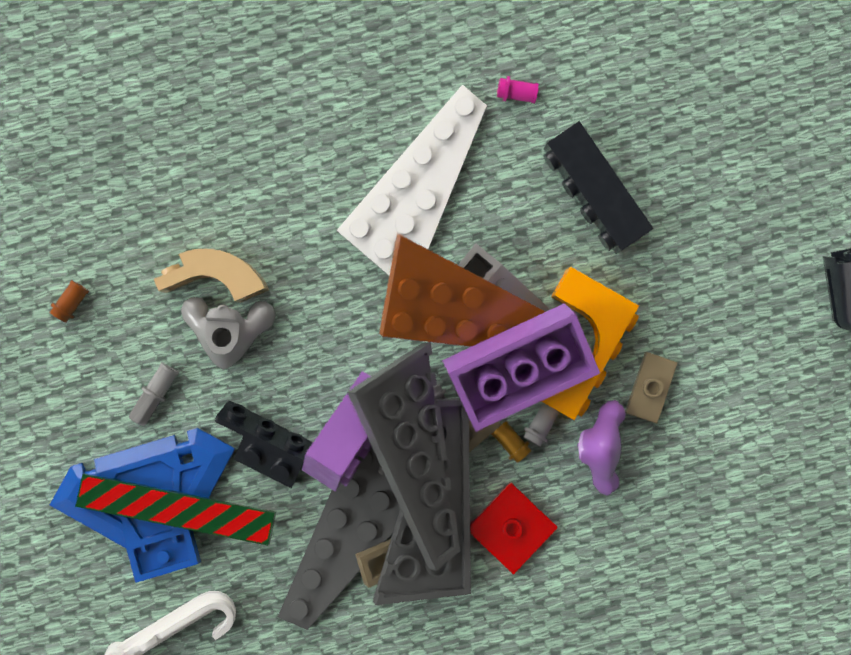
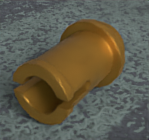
[491,420,532,463]

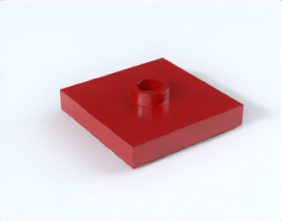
[470,481,558,575]

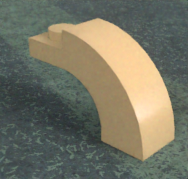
[154,249,269,303]

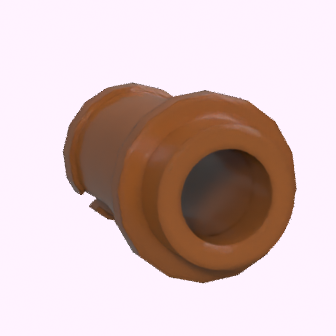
[49,280,89,323]

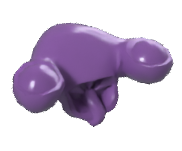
[577,400,626,496]

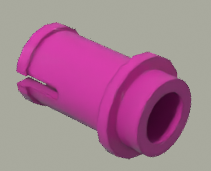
[497,76,539,104]

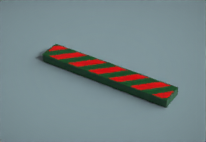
[75,474,276,546]

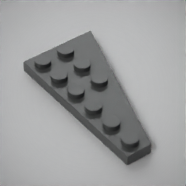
[278,448,400,630]

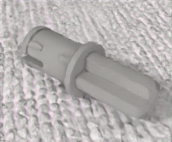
[129,362,179,426]

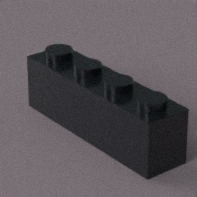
[543,121,654,254]

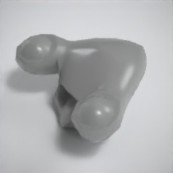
[181,297,276,370]

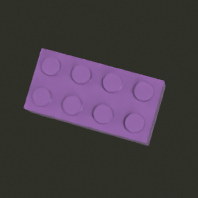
[442,303,600,431]

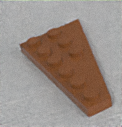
[379,233,545,347]

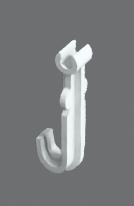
[105,591,236,655]

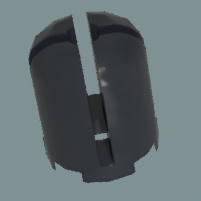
[822,248,851,331]

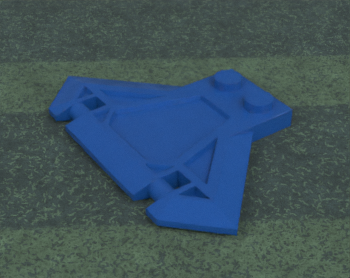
[50,428,236,583]

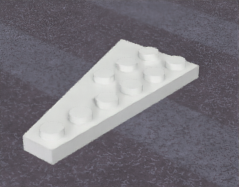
[337,85,487,275]

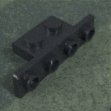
[215,401,313,488]

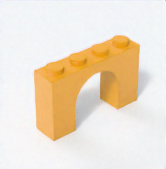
[541,267,639,420]

